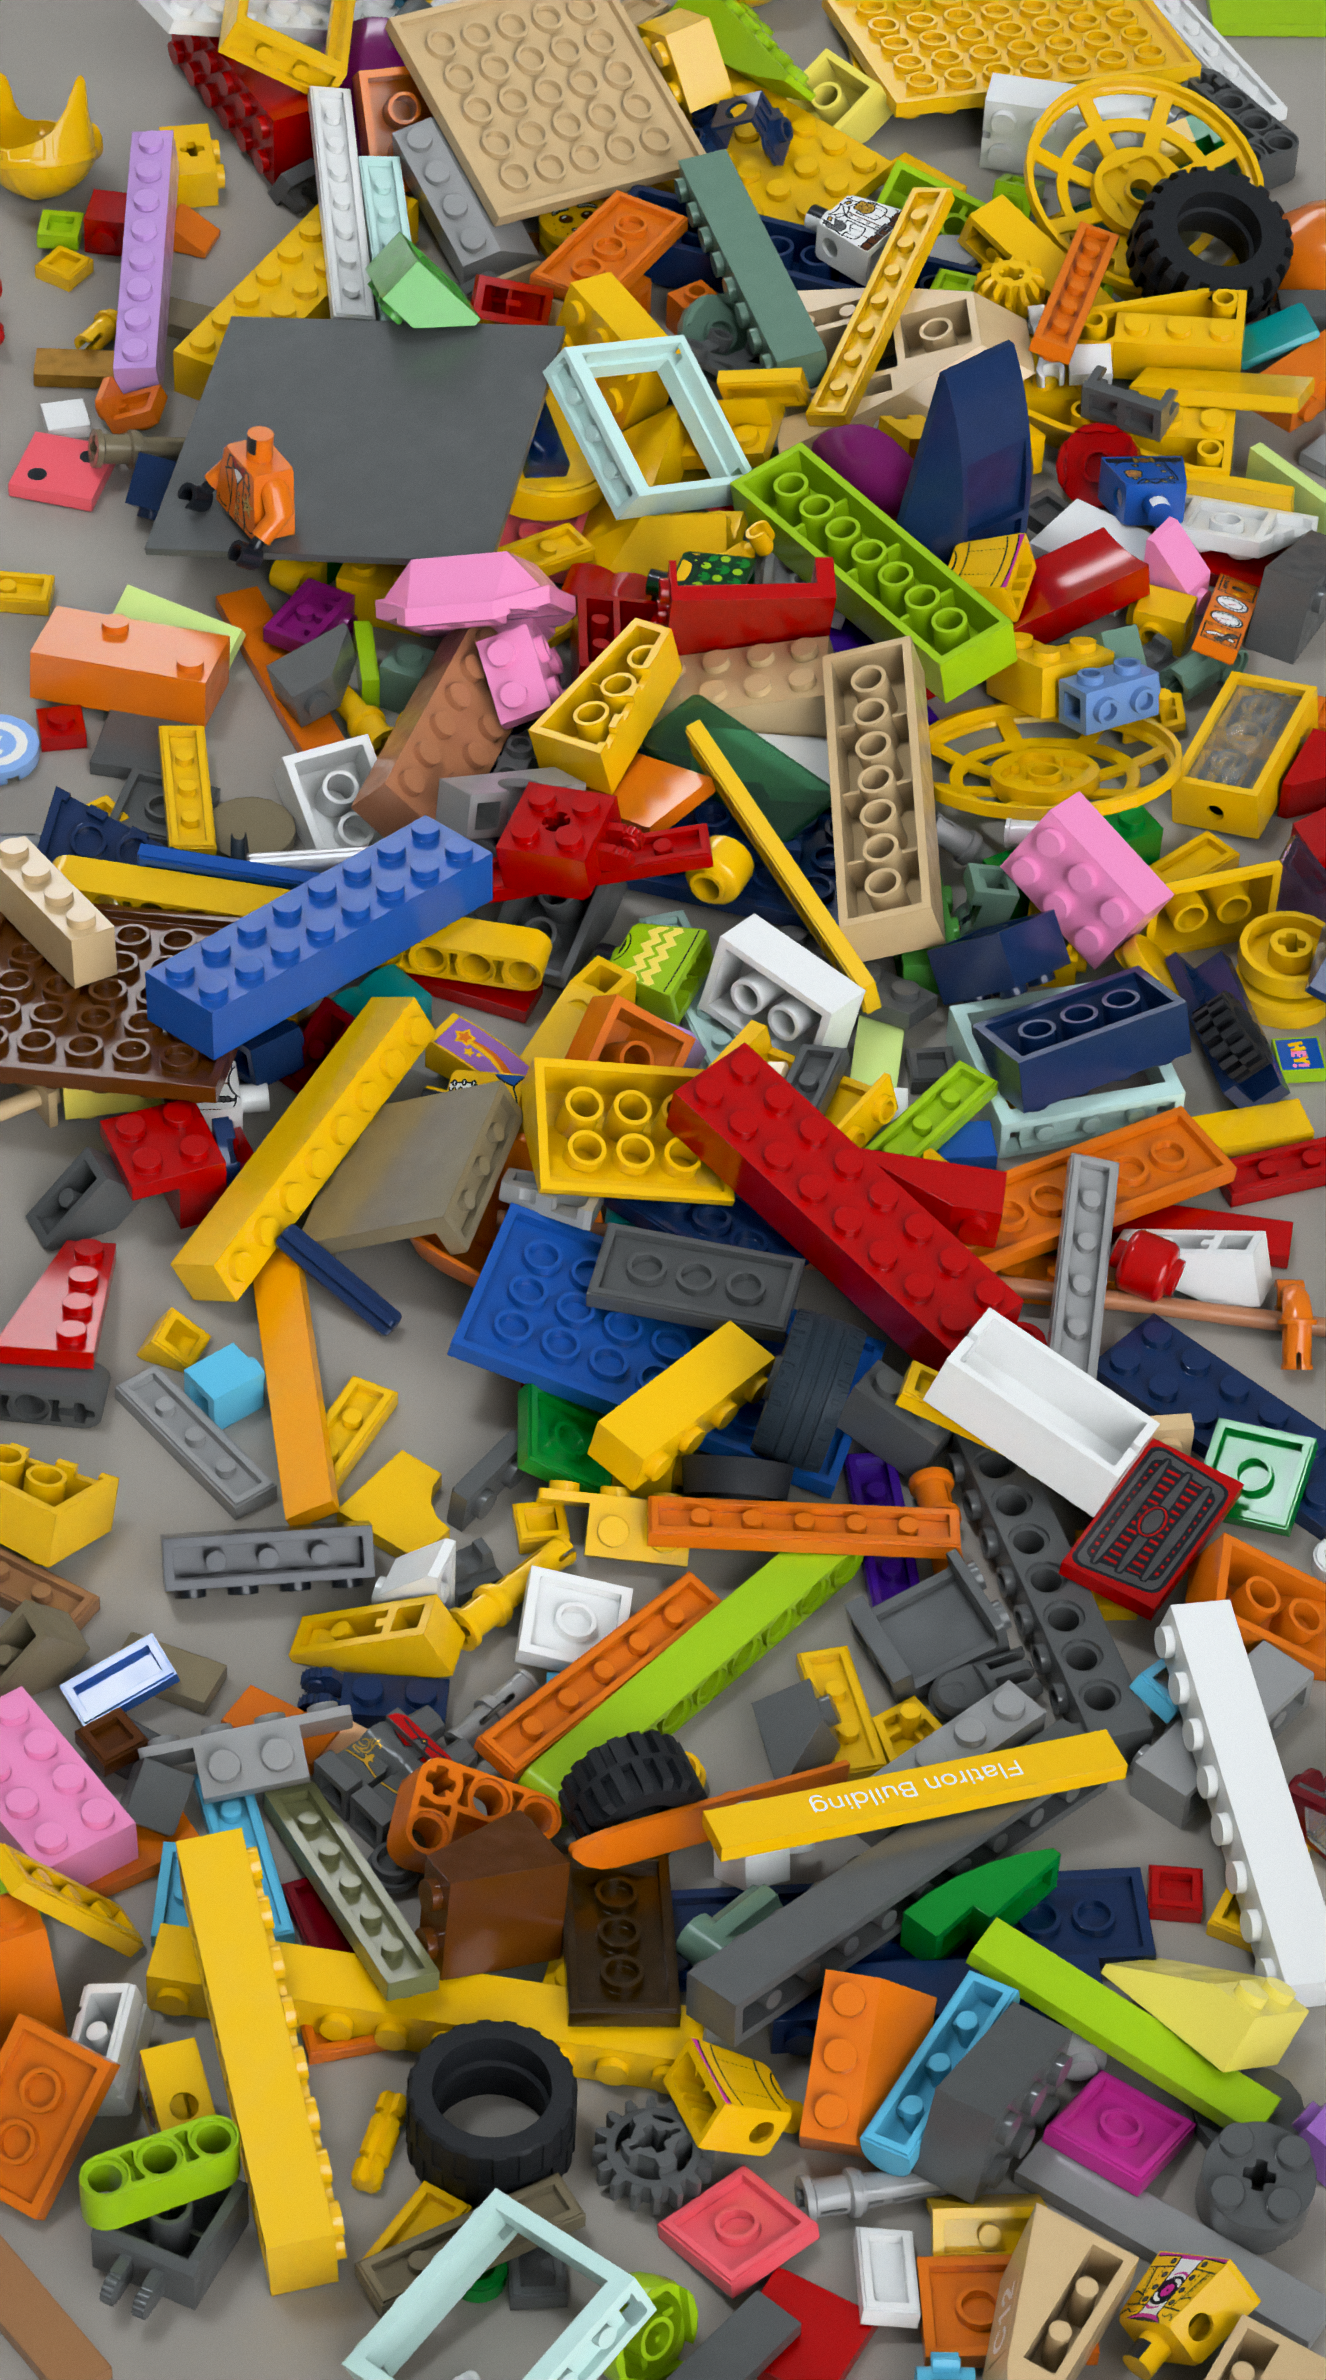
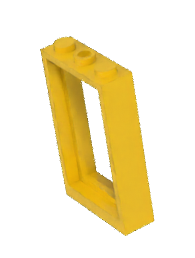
[218,0,355,95]

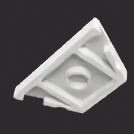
[1180,494,1319,560]

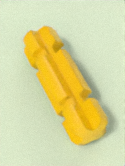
[351,2090,406,2194]

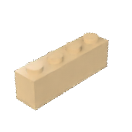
[0,836,118,989]

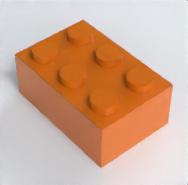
[352,66,434,197]

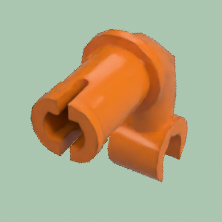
[1274,1279,1317,1370]

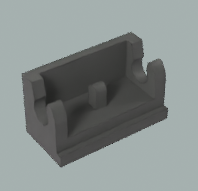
[1081,365,1179,442]

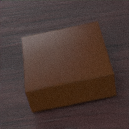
[75,1707,149,1777]

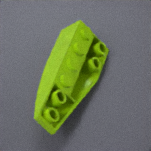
[669,0,816,102]

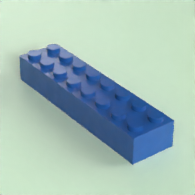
[145,815,493,1060]

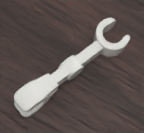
[1027,304,1065,388]

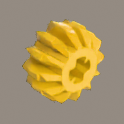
[974,256,1046,319]

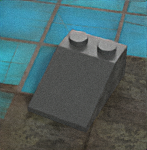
[496,881,628,991]

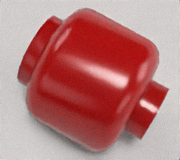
[1109,1229,1186,1303]

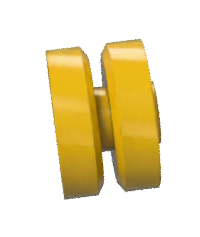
[1236,911,1326,1029]

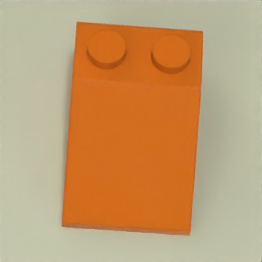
[1185,1532,1326,1681]

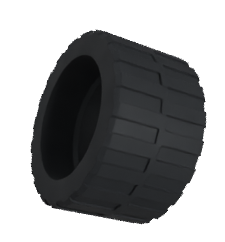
[406,2019,578,2209]

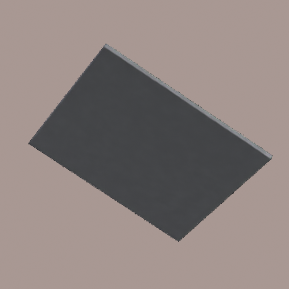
[145,316,567,565]

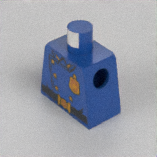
[1098,456,1187,527]

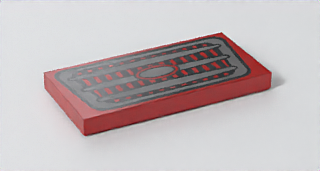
[1058,1438,1244,1621]

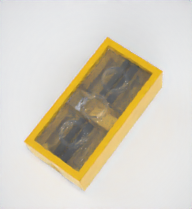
[1171,671,1318,839]

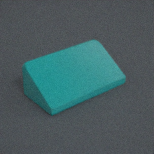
[1241,303,1320,370]

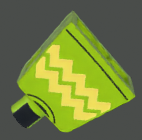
[593,923,714,1026]

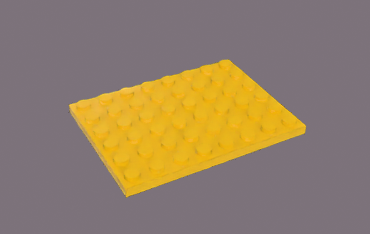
[821,0,1201,119]

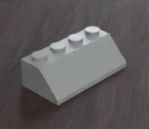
[392,117,539,285]

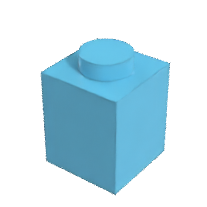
[184,1343,266,1430]

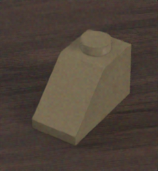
[0,1599,90,1697]

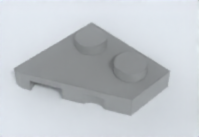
[499,1167,604,1231]

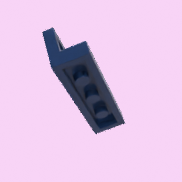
[1164,950,1291,1108]

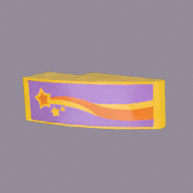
[425,1012,530,1079]

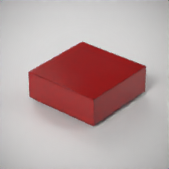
[1147,1864,1203,1924]

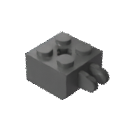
[91,2171,249,2320]

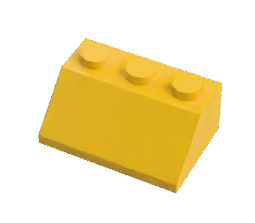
[1139,860,1283,956]

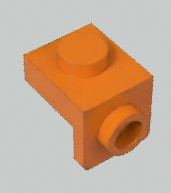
[95,376,168,434]

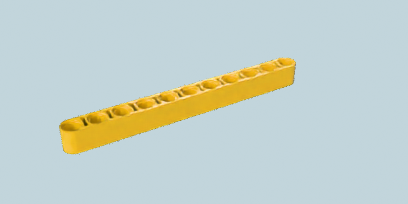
[52,855,553,991]

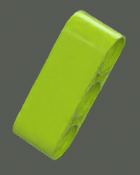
[79,2114,241,2231]

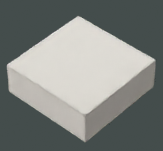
[1068,343,1113,385]
[40,398,91,439]

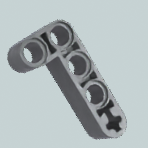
[1185,68,1299,190]
[0,1362,111,1428]

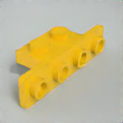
[536,1480,721,1568]

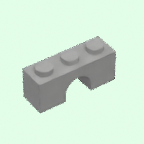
[435,767,586,840]

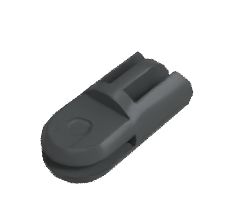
[928,1646,1043,1722]

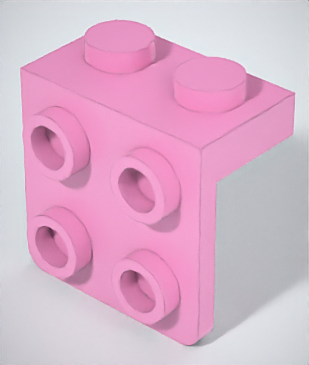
[476,623,568,730]

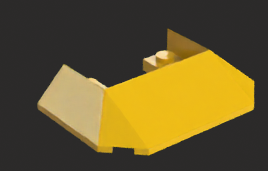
[582,398,785,577]

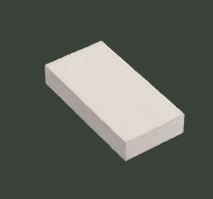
[853,2227,921,2329]

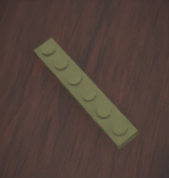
[263,1782,440,2001]

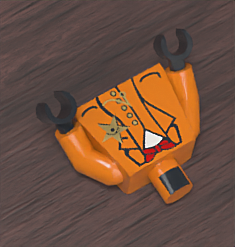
[178,426,295,570]

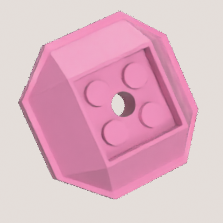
[375,551,576,641]

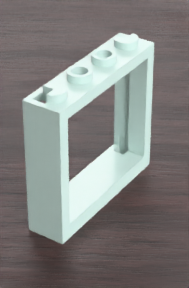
[543,334,752,520]
[946,982,1186,1159]
[342,2188,657,2380]

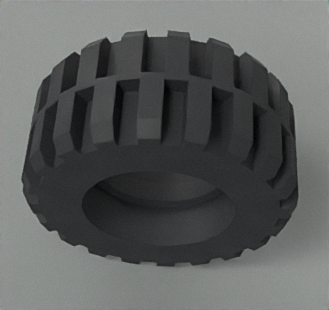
[1125,166,1294,324]

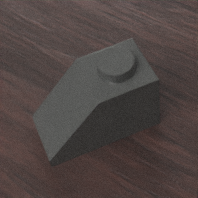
[266,623,357,728]
[25,1146,143,1251]
[751,1678,842,1780]

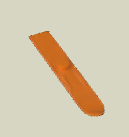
[568,1760,850,1870]

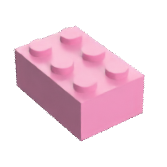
[1000,791,1175,970]

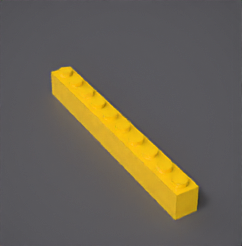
[146,1923,707,2095]

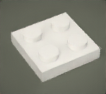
[514,1565,633,1672]

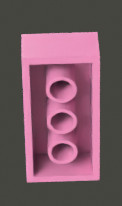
[0,1686,138,1914]

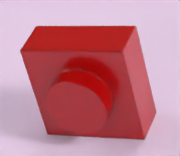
[36,704,87,752]

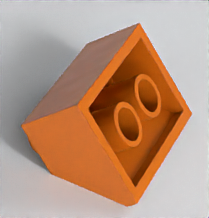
[564,994,696,1068]
[799,1969,937,2158]

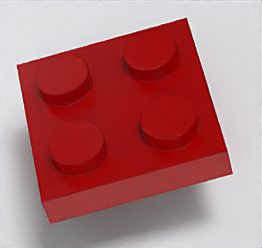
[99,1100,254,1229]

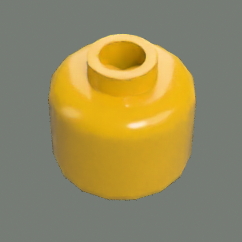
[685,835,754,905]

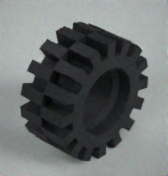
[1191,990,1274,1083]

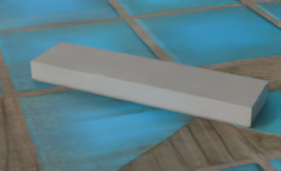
[115,1364,277,1520]

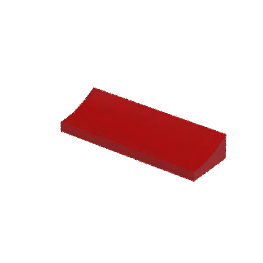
[926,527,1150,701]

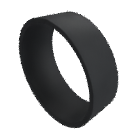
[681,1455,794,1502]

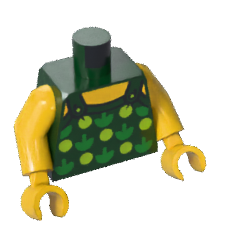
[645,520,775,597]

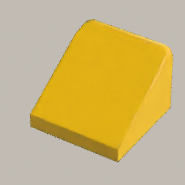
[136,1307,212,1373]

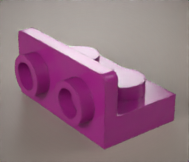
[263,578,358,652]

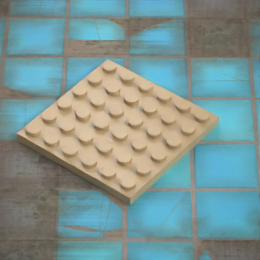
[385,0,706,227]

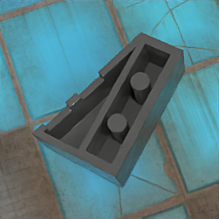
[1245,530,1326,665]

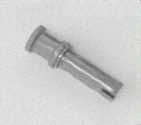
[794,2166,954,2222]

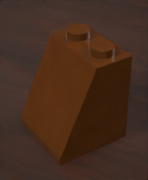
[415,1810,571,1981]

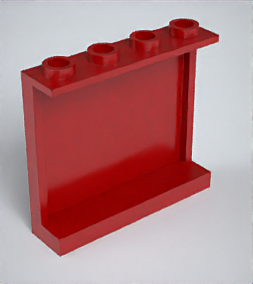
[654,557,837,656]

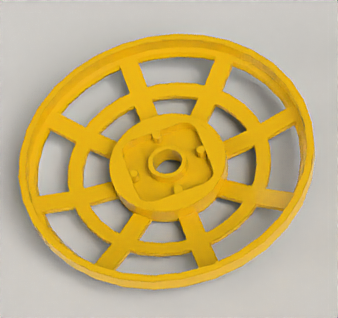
[1023,74,1264,294]
[929,703,1183,821]

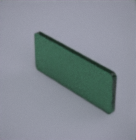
[642,694,831,843]

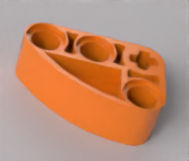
[387,1757,562,1874]

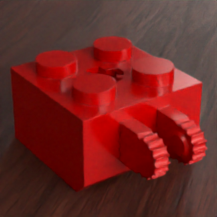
[496,782,646,900]

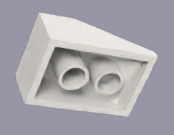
[273,734,383,850]

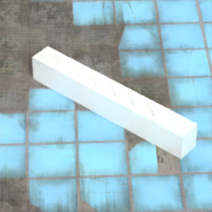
[1154,1599,1326,2007]

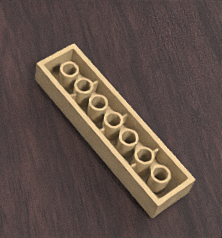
[822,636,946,962]

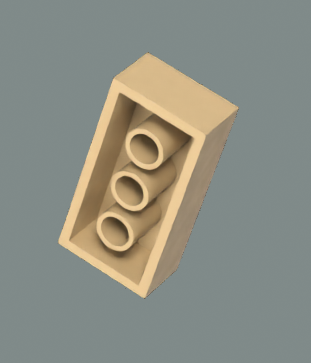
[650,636,834,755]

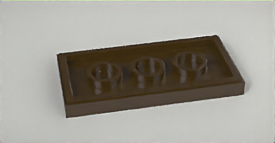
[563,1854,681,2027]

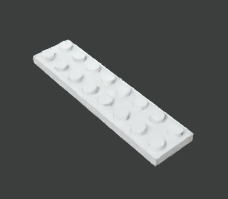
[137,0,399,44]

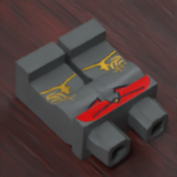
[314,1705,478,1849]

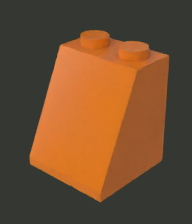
[0,1892,69,2051]

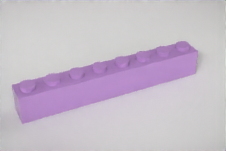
[113,130,179,394]

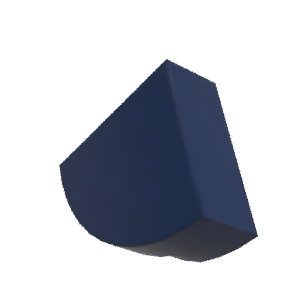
[212,1116,241,1187]

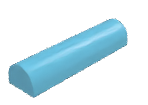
[860,1970,1020,2177]

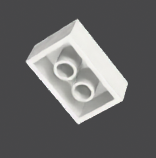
[698,913,866,1056]

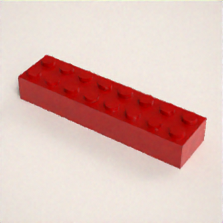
[666,1042,1024,1372]

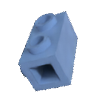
[1059,657,1161,736]

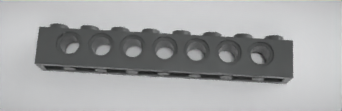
[946,1433,1154,1765]

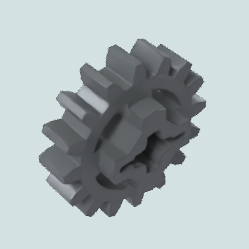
[592,2096,715,2214]

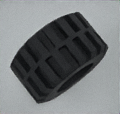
[558,1730,708,1856]

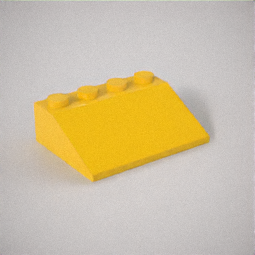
[521,1057,735,1206]

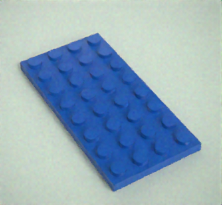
[447,1202,887,1499]

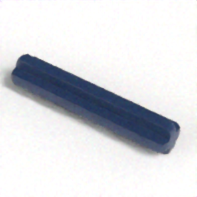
[275,1224,402,1336]

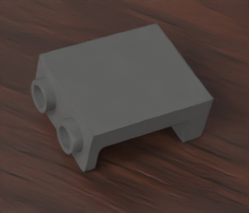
[844,1548,1012,1704]

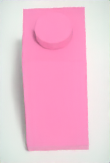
[1144,516,1211,615]

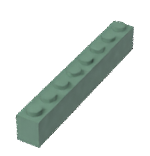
[674,149,827,387]

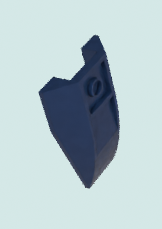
[896,339,1034,566]

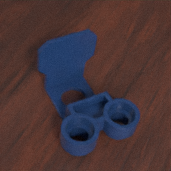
[691,90,793,166]

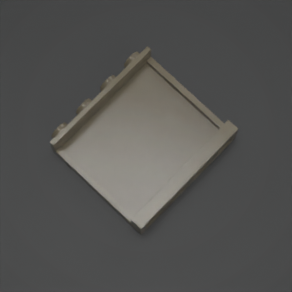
[302,1080,523,1257]

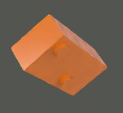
[30,606,230,728]

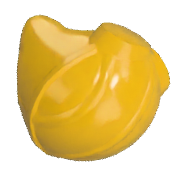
[0,72,103,200]

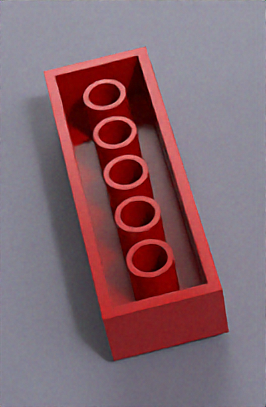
[168,34,314,186]

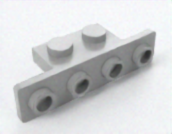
[138,1701,353,1804]

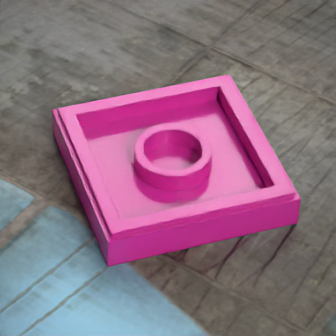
[1042,2069,1197,2197]

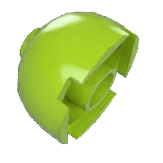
[602,2271,698,2380]

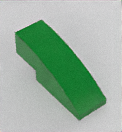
[900,1848,1061,1961]

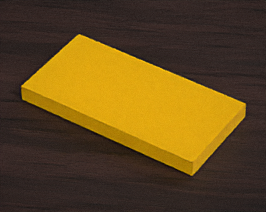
[1129,367,1315,414]

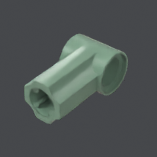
[1159,647,1249,701]
[676,1884,783,1966]

